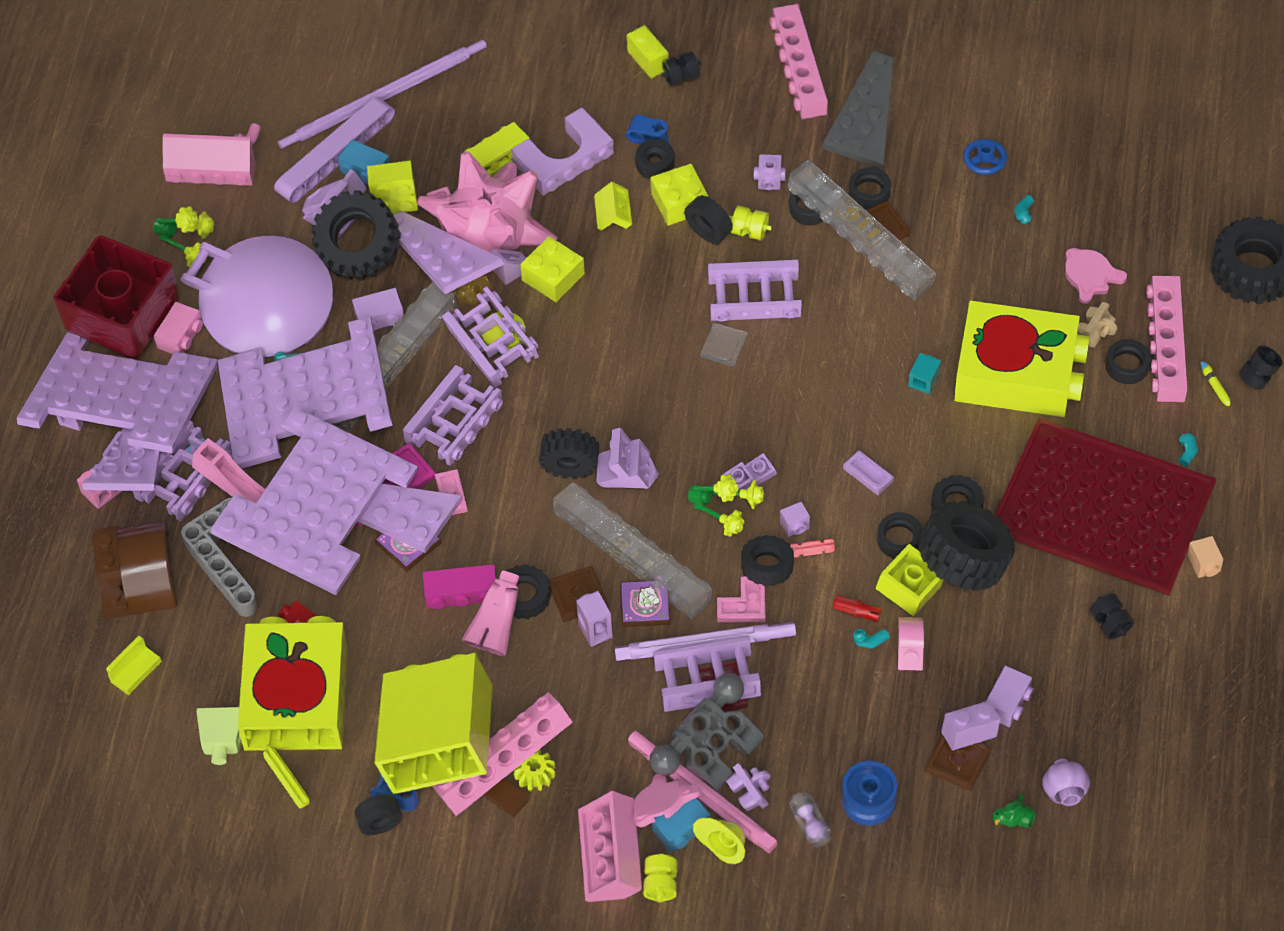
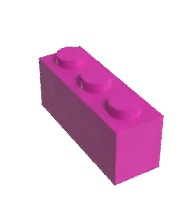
[423,564,496,609]

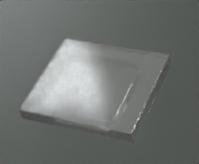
[700,323,748,367]

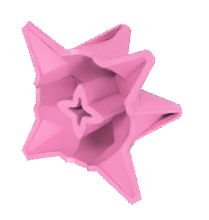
[417,151,558,253]

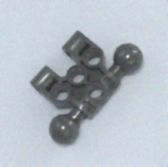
[649,673,765,792]

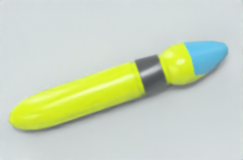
[1200,361,1231,406]

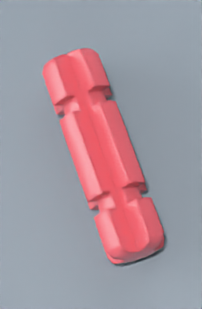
[790,538,835,558]

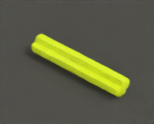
[263,747,310,808]

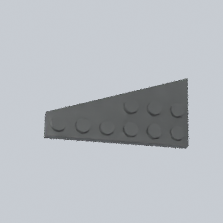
[823,51,893,169]

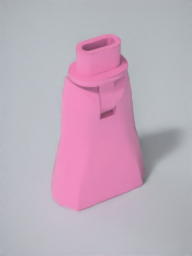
[461,571,519,656]

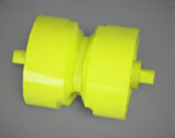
[730,205,772,241]
[643,854,677,902]

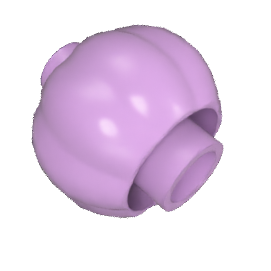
[1042,759,1090,806]

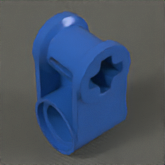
[626,115,669,144]
[370,773,420,811]

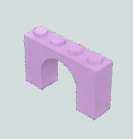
[511,108,614,195]

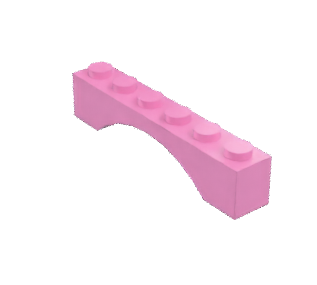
[192,438,265,503]

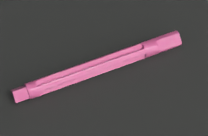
[628,731,777,854]

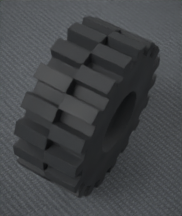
[539,428,599,479]

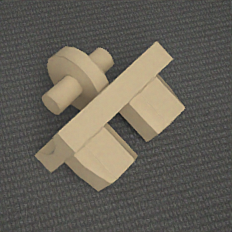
[1077,302,1118,348]

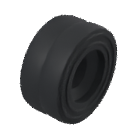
[635,139,675,180]
[355,794,402,835]

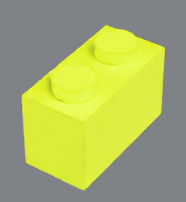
[627,25,668,78]

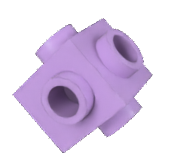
[754,155,785,190]

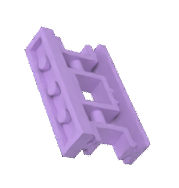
[442,286,539,388]
[403,365,503,466]
[133,421,233,521]

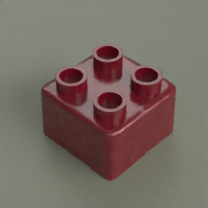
[53,235,178,358]

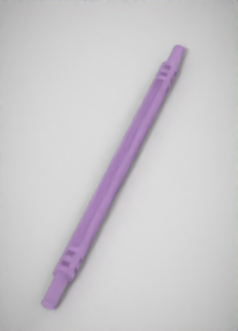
[278,40,487,149]

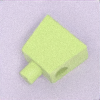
[197,707,242,765]

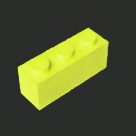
[465,122,529,176]

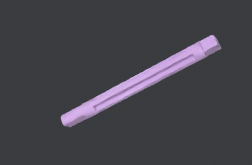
[614,622,796,661]

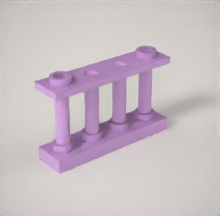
[708,260,801,322]
[654,637,761,712]

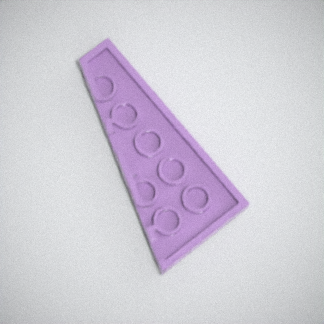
[394,211,504,294]
[82,428,161,491]
[358,484,462,553]

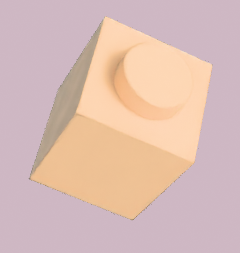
[1187,536,1223,578]

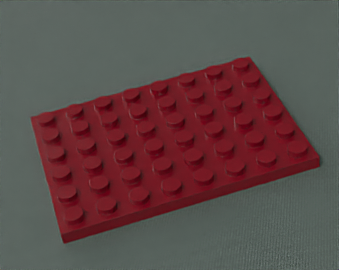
[994,418,1217,596]

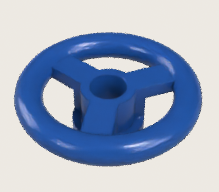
[963,139,1007,175]

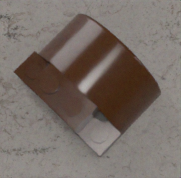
[92,521,177,619]

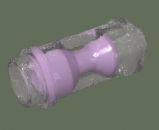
[789,792,831,847]

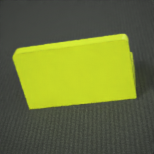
[594,182,632,230]
[106,636,162,695]

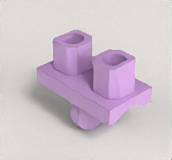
[726,763,770,812]

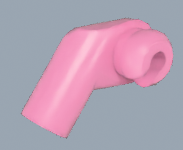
[234,124,261,145]

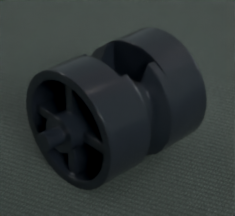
[660,51,702,87]
[1239,346,1283,390]
[1089,593,1134,640]

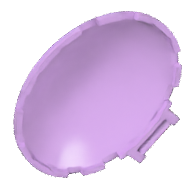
[180,236,333,357]

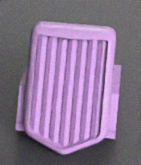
[302,180,356,239]
[596,428,659,489]

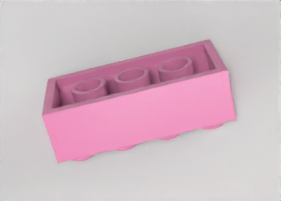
[163,134,256,186]
[578,791,642,902]

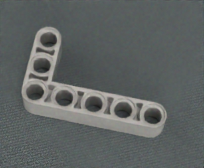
[181,498,258,617]

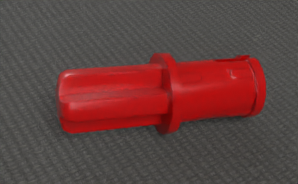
[833,596,882,623]

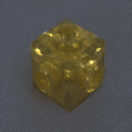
[454,274,493,305]

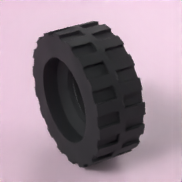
[684,195,733,244]
[931,475,984,513]
[741,535,794,586]
[506,564,551,619]

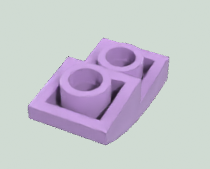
[723,453,777,491]

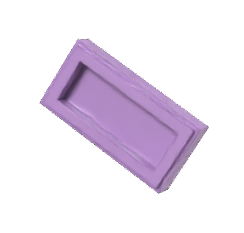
[843,450,894,495]

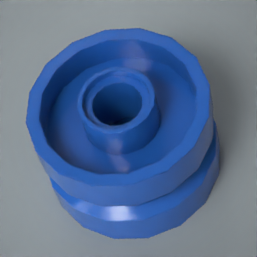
[842,761,898,826]

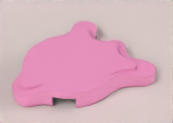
[1065,248,1127,304]
[633,774,701,827]

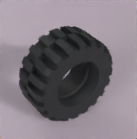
[311,190,401,280]
[1211,216,1284,304]
[918,501,1015,591]

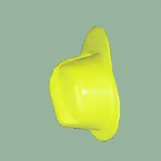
[693,818,745,864]

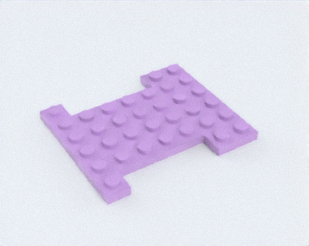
[218,316,393,469]
[17,332,218,453]
[211,407,418,595]

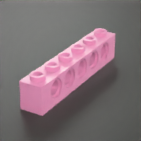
[770,4,827,119]
[1146,276,1187,402]
[432,692,572,816]

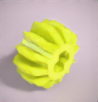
[514,749,555,792]

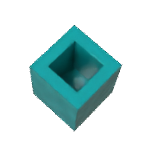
[908,353,941,394]

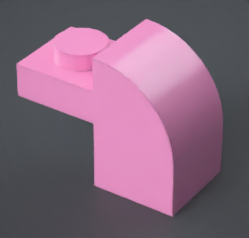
[898,617,924,670]

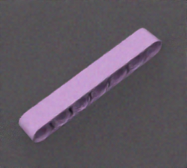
[274,97,395,203]

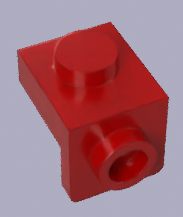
[278,600,317,623]

